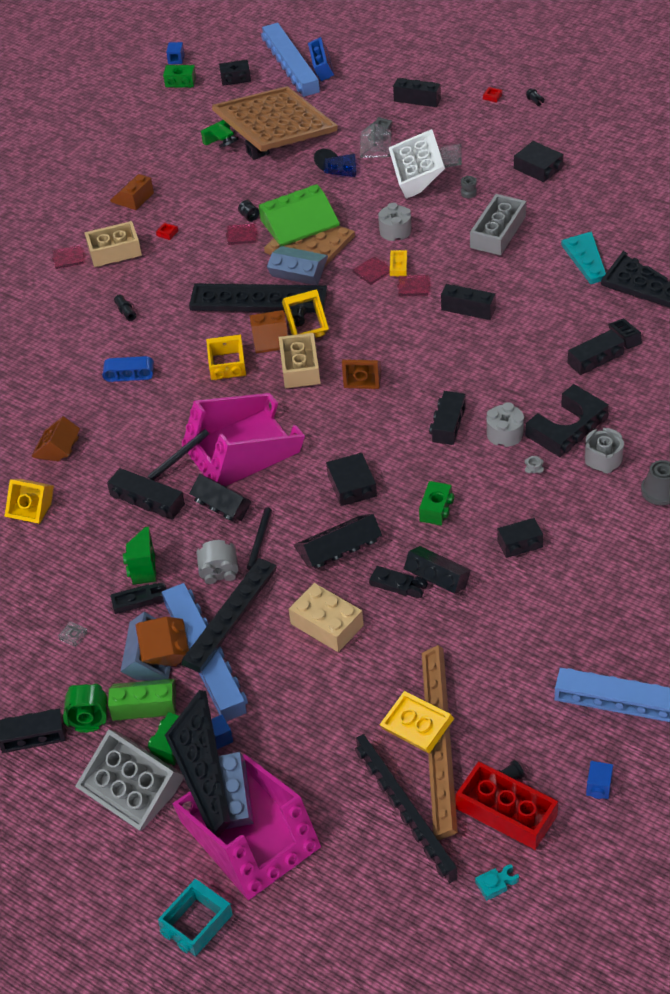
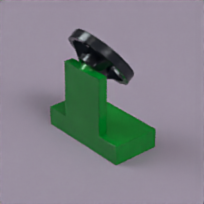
[201,120,239,148]

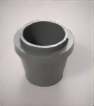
[641,460,670,505]

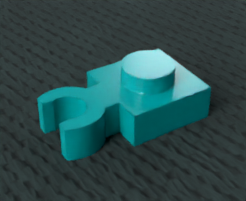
[475,864,519,901]

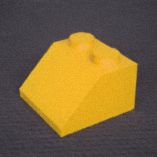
[4,479,54,523]

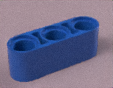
[102,356,154,382]

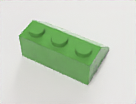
[108,679,176,721]

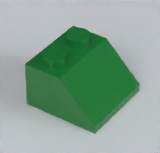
[123,527,156,585]

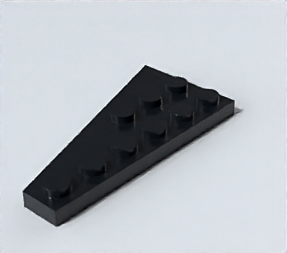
[601,251,670,308]
[165,690,231,838]

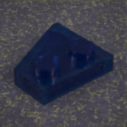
[324,154,356,177]

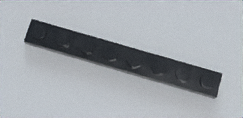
[182,558,277,673]
[355,734,457,884]

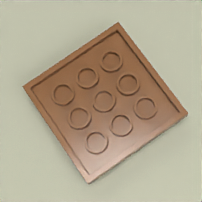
[264,226,355,266]

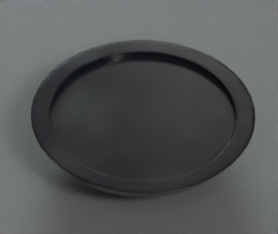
[314,148,340,172]

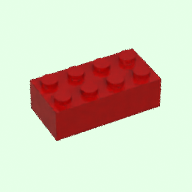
[455,761,558,850]

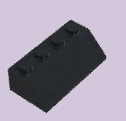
[293,514,382,568]

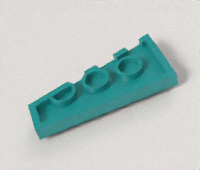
[561,231,606,285]

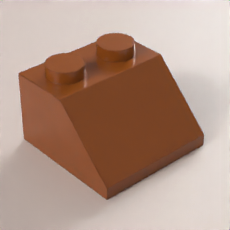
[110,174,154,210]
[249,310,288,354]
[342,359,381,389]
[31,416,80,462]
[136,616,189,667]

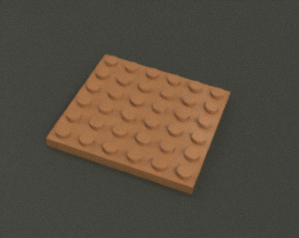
[212,86,338,151]

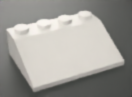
[389,129,445,199]

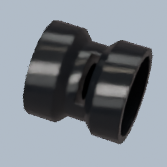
[238,200,260,222]

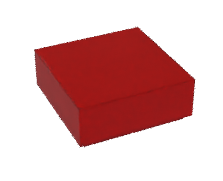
[483,87,502,103]
[156,223,179,240]

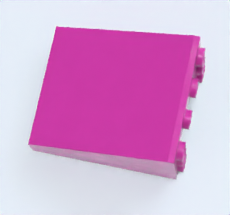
[182,393,305,487]
[173,754,321,901]

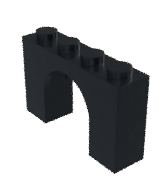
[525,384,609,457]

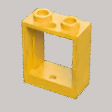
[282,289,329,338]
[206,334,246,380]

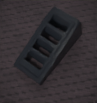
[608,318,642,349]

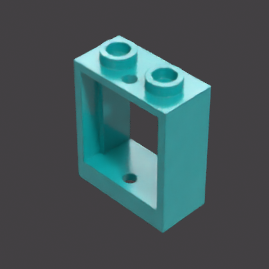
[158,878,233,957]

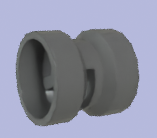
[461,176,477,198]

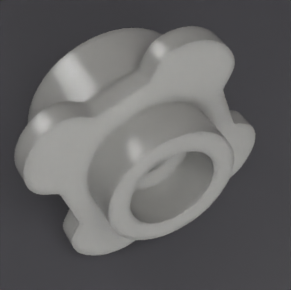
[525,456,544,473]

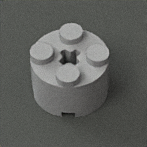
[378,203,411,241]
[486,402,524,447]
[585,428,624,473]
[196,540,238,584]

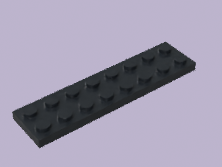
[189,283,328,313]

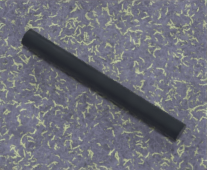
[148,429,210,480]
[247,507,272,570]

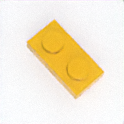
[390,250,407,277]

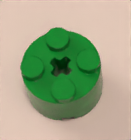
[63,684,108,733]

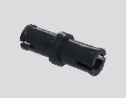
[114,295,136,321]

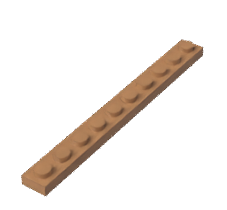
[422,645,458,841]

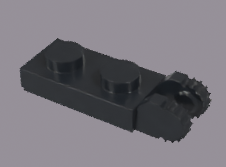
[369,566,428,598]
[110,583,166,614]

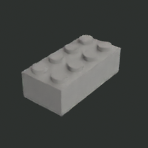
[470,194,526,256]

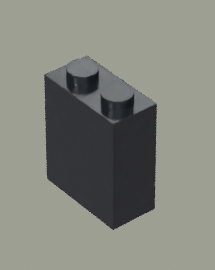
[514,141,564,182]
[326,453,377,506]

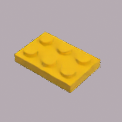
[380,691,454,753]

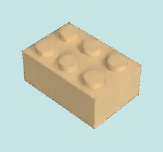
[84,221,142,267]
[279,333,320,388]
[289,583,364,652]

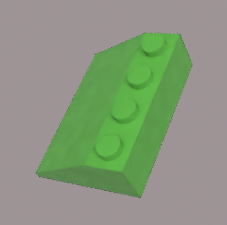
[259,184,340,246]

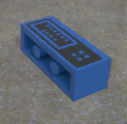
[308,37,334,81]

